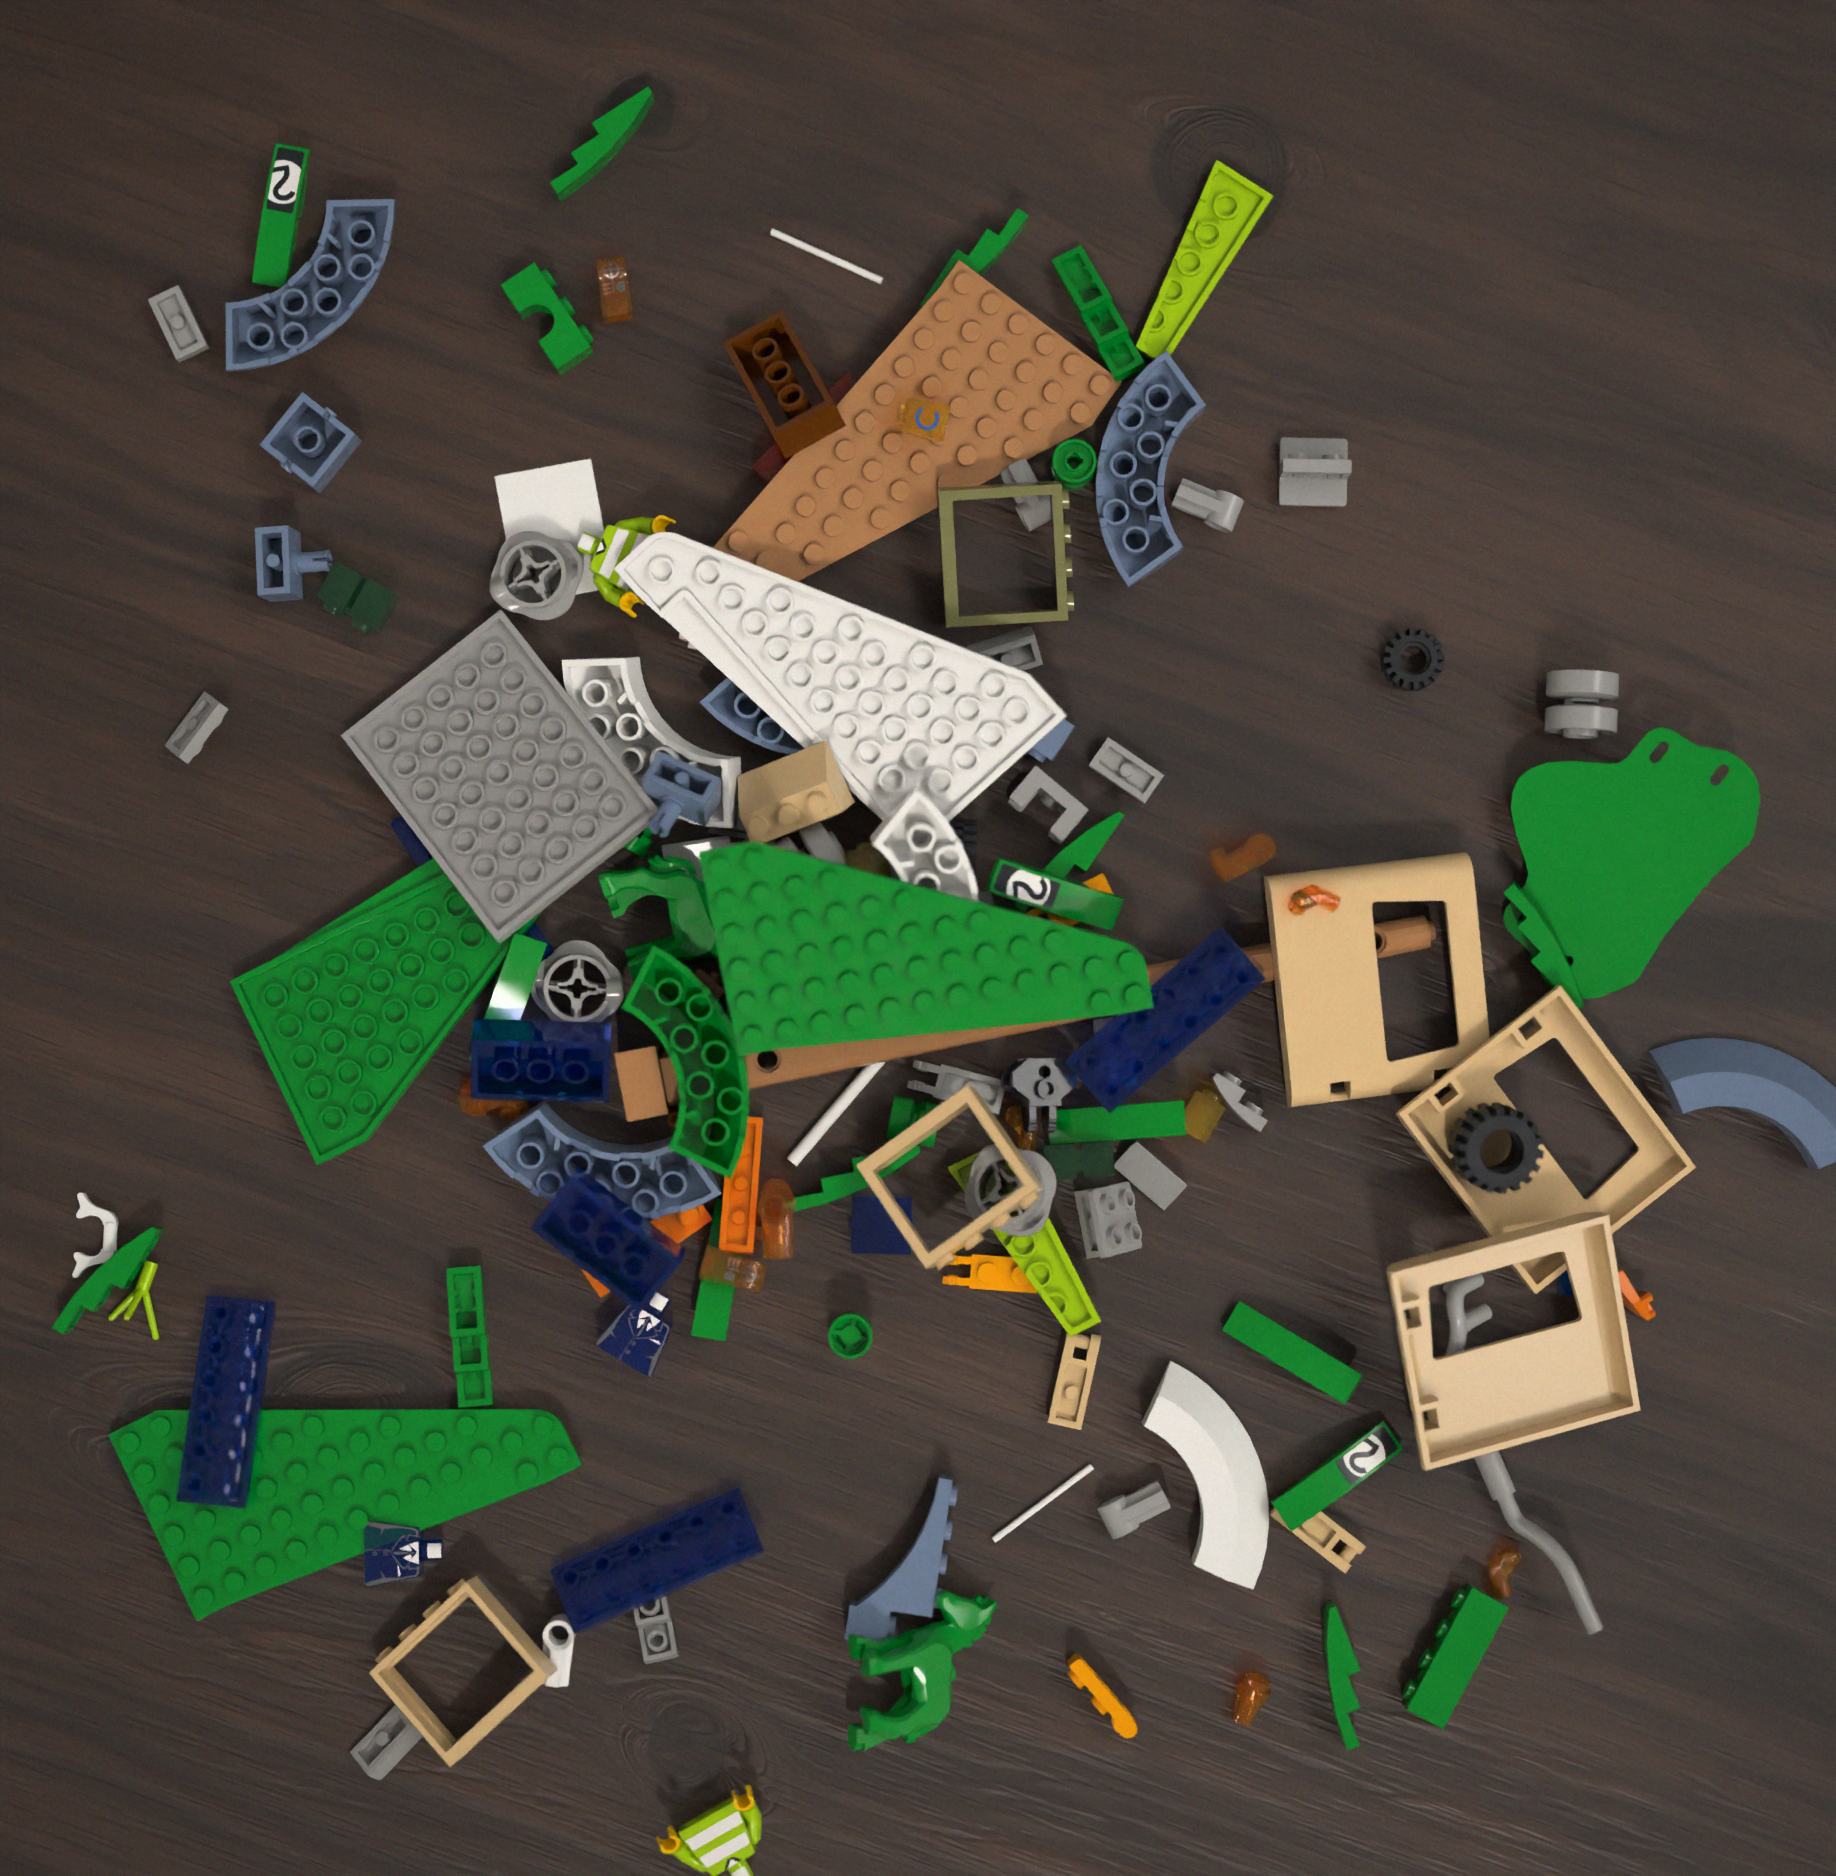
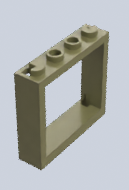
[938,481,1074,628]

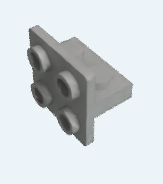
[1278,437,1352,507]
[1074,1181,1142,1259]

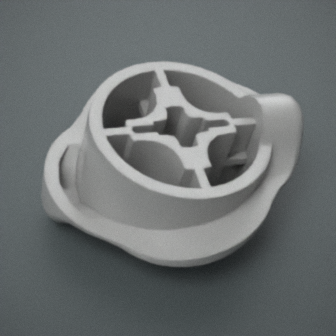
[489,531,584,620]
[531,940,625,1034]
[965,1144,1057,1237]

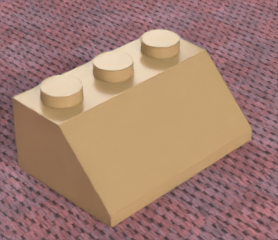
[737,740,854,843]

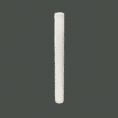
[787,1062,885,1166]

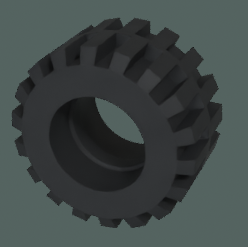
[1448,1102,1544,1194]

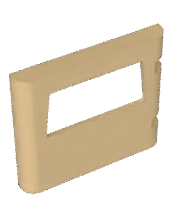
[1264,852,1490,1108]
[1396,985,1696,1294]
[1386,1212,1641,1471]

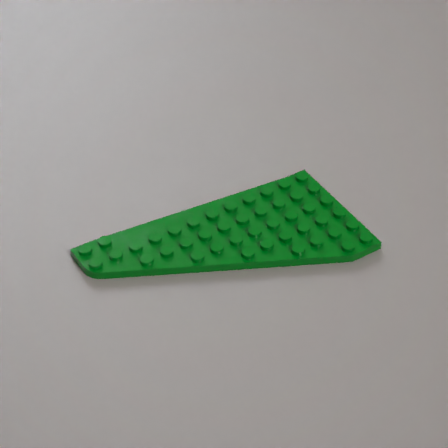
[698,840,1154,1057]
[230,858,544,1165]
[108,1409,583,1621]

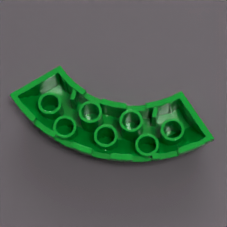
[622,945,749,1179]

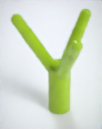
[108,1260,159,1340]

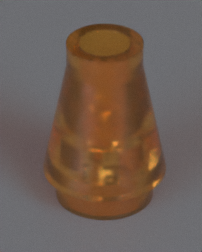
[1232,1672,1271,1727]

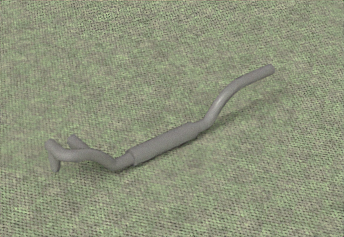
[1443,1273,1603,1634]

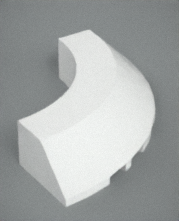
[562,657,741,828]
[869,789,979,901]
[1141,1361,1269,1589]

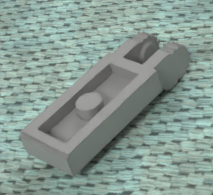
[907,1060,1005,1114]

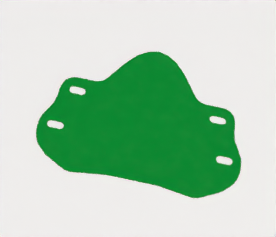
[1503,727,1760,1000]

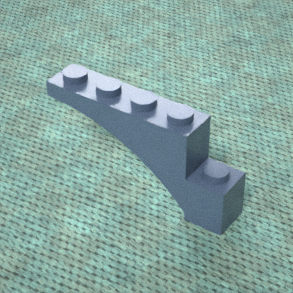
[845,1474,958,1640]

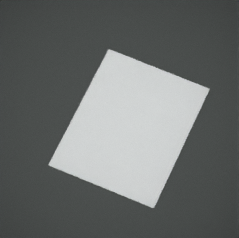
[495,459,604,603]

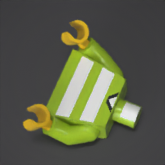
[577,515,676,618]
[656,1785,762,1876]

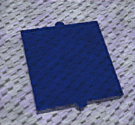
[849,1197,915,1254]

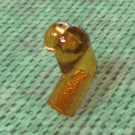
[1288,885,1341,916]

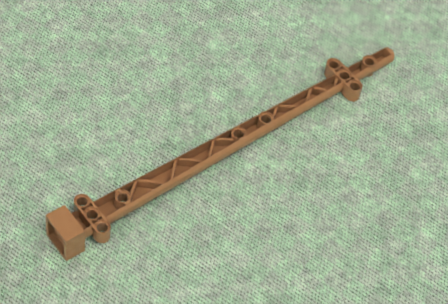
[614,914,1436,1122]

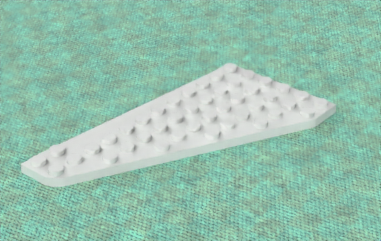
[614,532,1067,822]

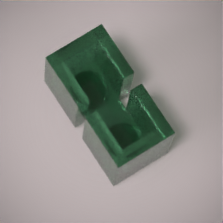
[316,561,400,634]
[1042,1141,1115,1180]

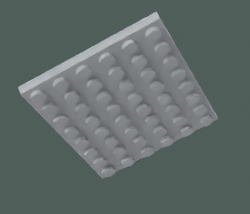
[341,609,658,943]

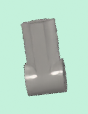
[1000,459,1052,532]
[1171,478,1244,533]
[1097,1480,1171,1539]

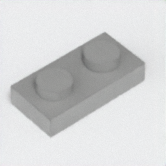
[148,285,209,363]
[164,691,229,764]
[1089,737,1164,804]

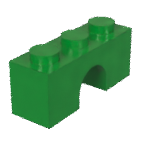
[501,262,594,376]

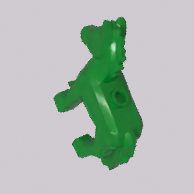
[598,855,719,982]
[848,1590,997,1751]

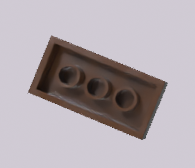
[723,310,846,459]

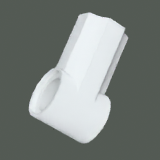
[542,1614,577,1687]

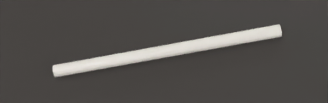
[770,229,883,284]
[992,1464,1094,1543]

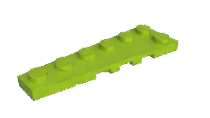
[1136,160,1273,361]
[948,1152,1101,1337]

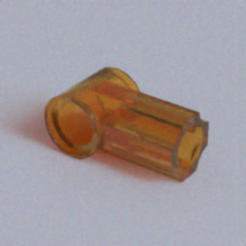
[758,1188,797,1259]

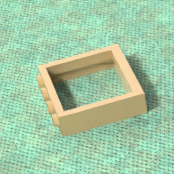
[856,1085,1044,1270]
[369,1576,558,1767]

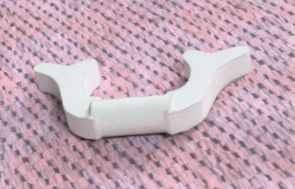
[72,1192,119,1278]

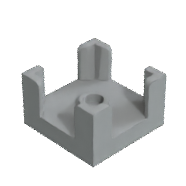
[1007,766,1089,846]

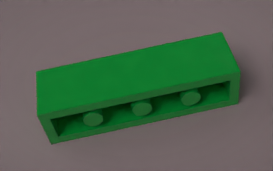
[1401,1583,1509,1729]

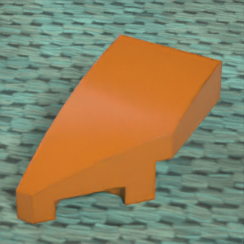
[1618,1269,1656,1321]

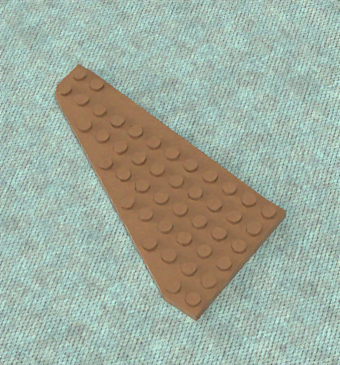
[713,260,1122,581]

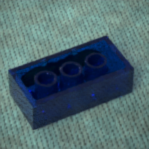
[471,1019,612,1103]
[530,1166,686,1313]

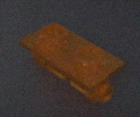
[458,1080,530,1119]

